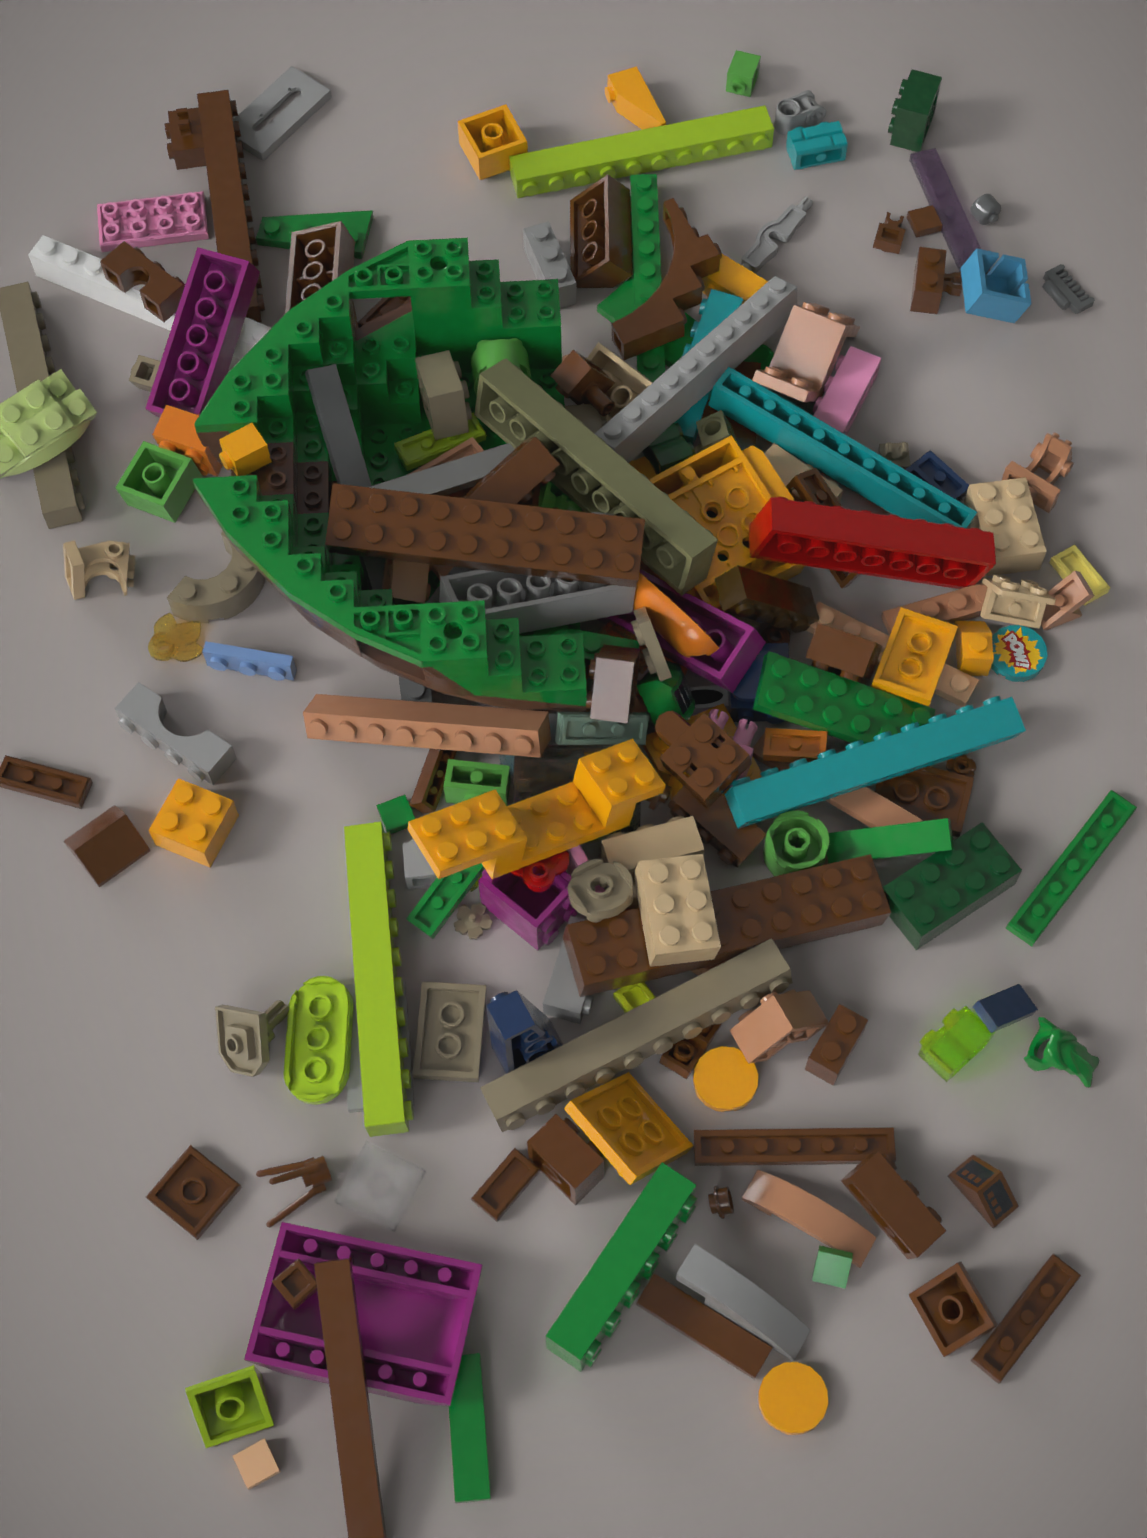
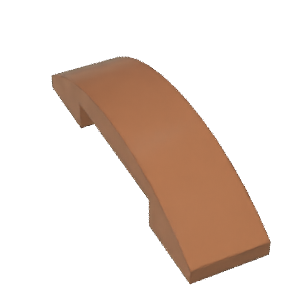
[741,1170,877,1268]

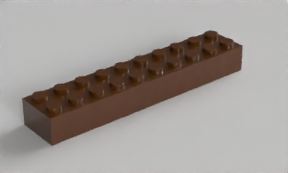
[325,483,645,588]
[563,854,891,997]

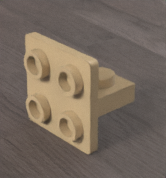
[980,574,1056,629]

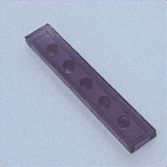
[909,148,991,275]

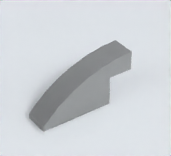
[676,1244,811,1361]

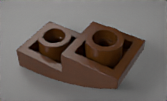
[659,1023,722,1079]

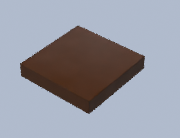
[146,1145,242,1240]

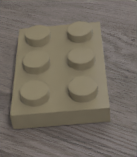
[413,982,487,1082]

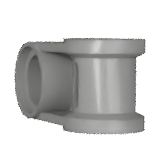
[774,90,826,135]

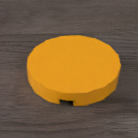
[693,1046,759,1112]
[758,1362,828,1435]

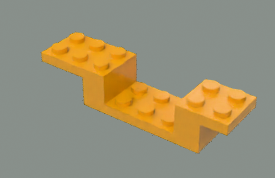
[407,739,666,879]

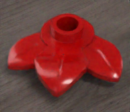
[511,850,570,892]

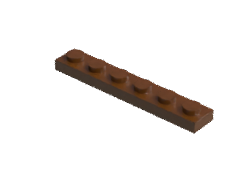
[693,1127,896,1166]

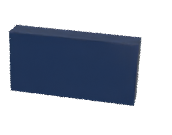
[972,984,1038,1033]

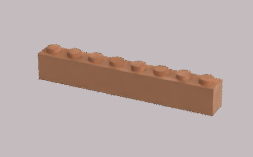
[303,694,551,758]

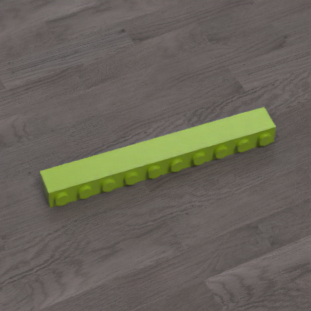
[509,105,774,198]
[344,821,414,1137]

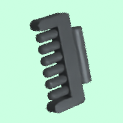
[1042,264,1095,314]

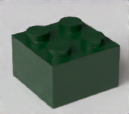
[888,69,942,153]

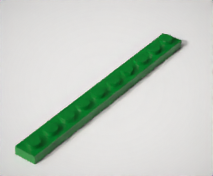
[630,174,665,382]

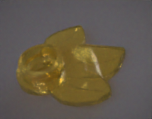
[148,613,203,662]

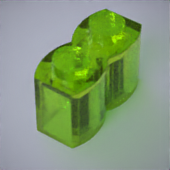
[918,1006,995,1082]

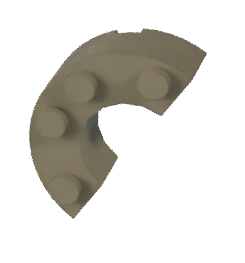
[167,531,266,623]

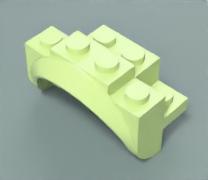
[0,369,97,479]

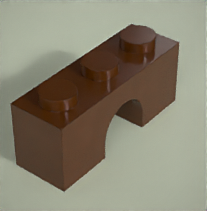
[100,241,185,322]

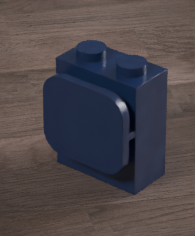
[728,643,789,724]

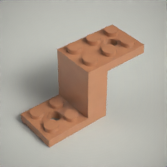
[752,302,860,402]

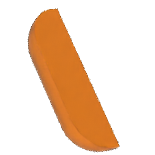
[633,572,719,658]

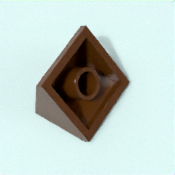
[63,805,151,887]
[909,1262,998,1357]

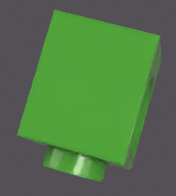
[726,50,761,97]

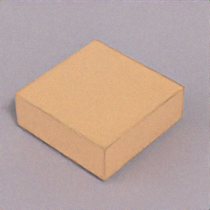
[233,1438,281,1490]

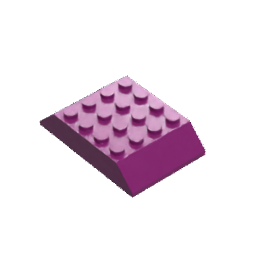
[244,1222,483,1406]

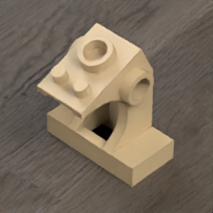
[63,540,135,600]

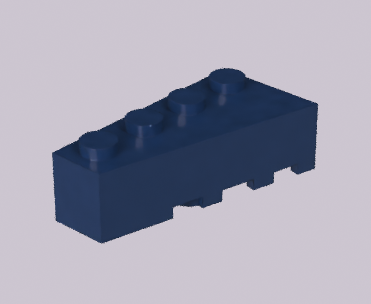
[486,990,564,1074]

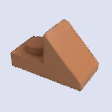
[1041,571,1095,630]

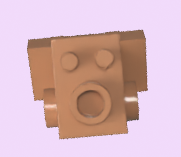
[1002,432,1074,513]

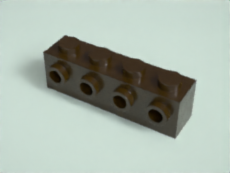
[715,565,820,633]

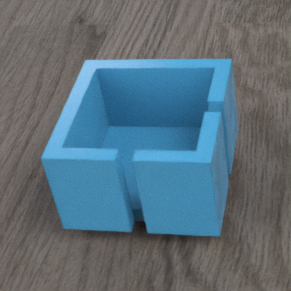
[960,248,1031,323]

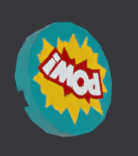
[991,625,1048,682]

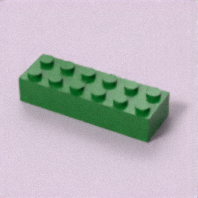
[545,1162,698,1372]

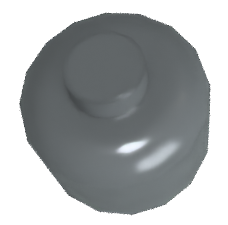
[970,194,1001,225]

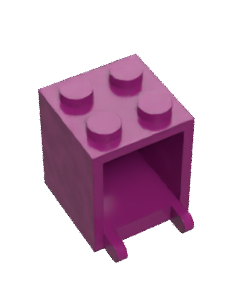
[478,869,578,951]

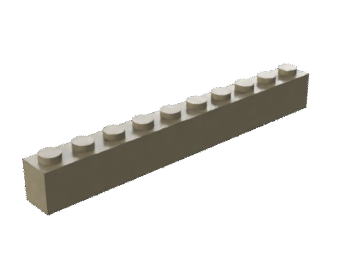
[0,281,86,529]
[480,938,793,1132]

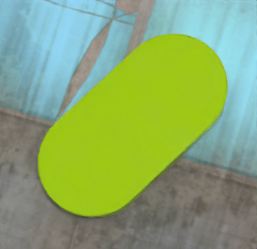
[283,976,354,1105]

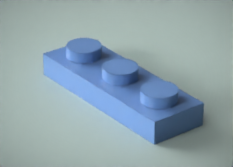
[202,641,297,681]

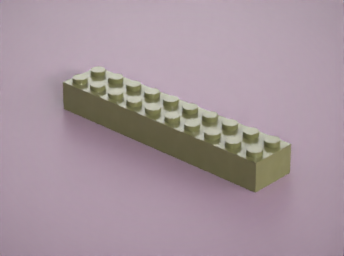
[474,358,718,596]

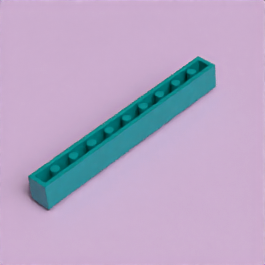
[709,366,977,528]
[725,696,1026,829]

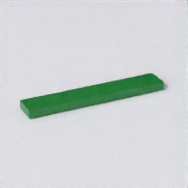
[1006,790,1137,947]

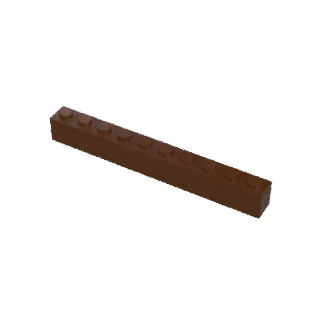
[197,90,265,323]

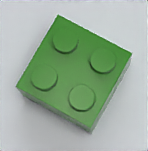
[115,441,203,523]

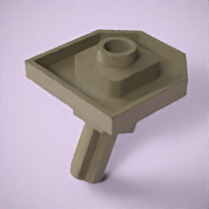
[215,1000,289,1077]

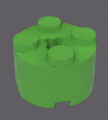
[471,338,532,395]
[763,810,829,876]

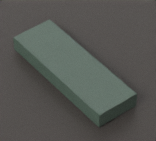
[555,712,649,745]

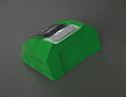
[636,660,696,740]

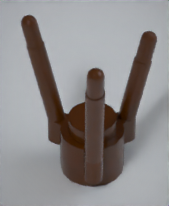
[256,1156,332,1228]

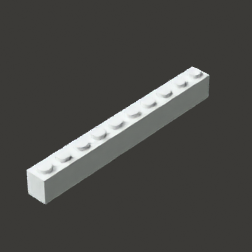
[28,235,271,359]

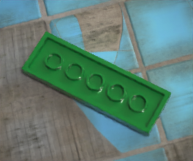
[753,651,936,744]

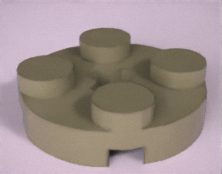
[568,859,633,922]

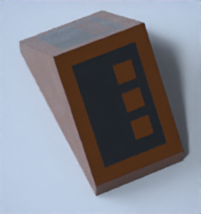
[947,1155,1019,1228]

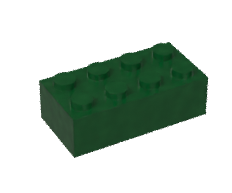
[883,822,1022,950]

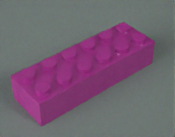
[145,247,260,418]
[597,569,766,693]

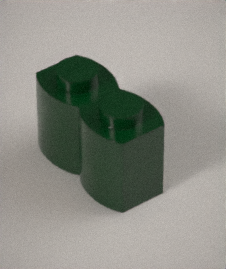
[642,423,696,475]

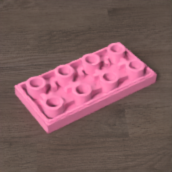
[97,191,209,252]

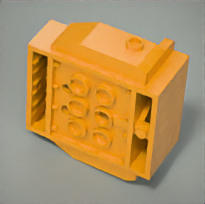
[646,435,805,613]

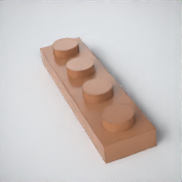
[881,583,988,636]

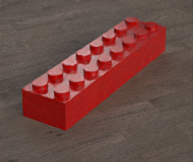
[749,497,996,589]

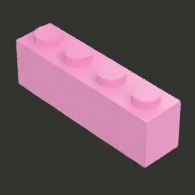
[813,346,881,435]

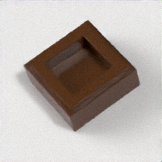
[907,205,943,238]
[271,1258,317,1310]

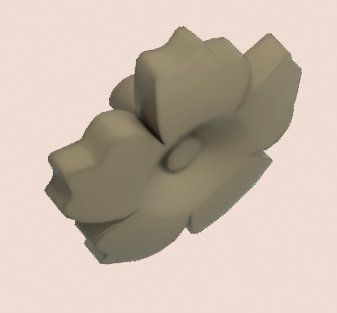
[454,903,493,940]

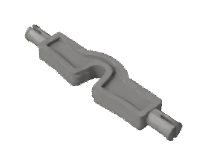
[741,197,813,274]

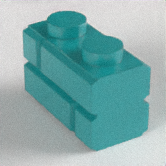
[786,121,848,170]

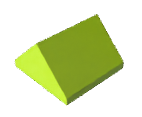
[185,1365,274,1448]

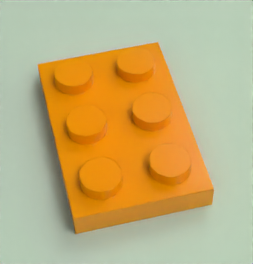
[871,607,958,706]

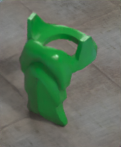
[1024,1017,1100,1088]

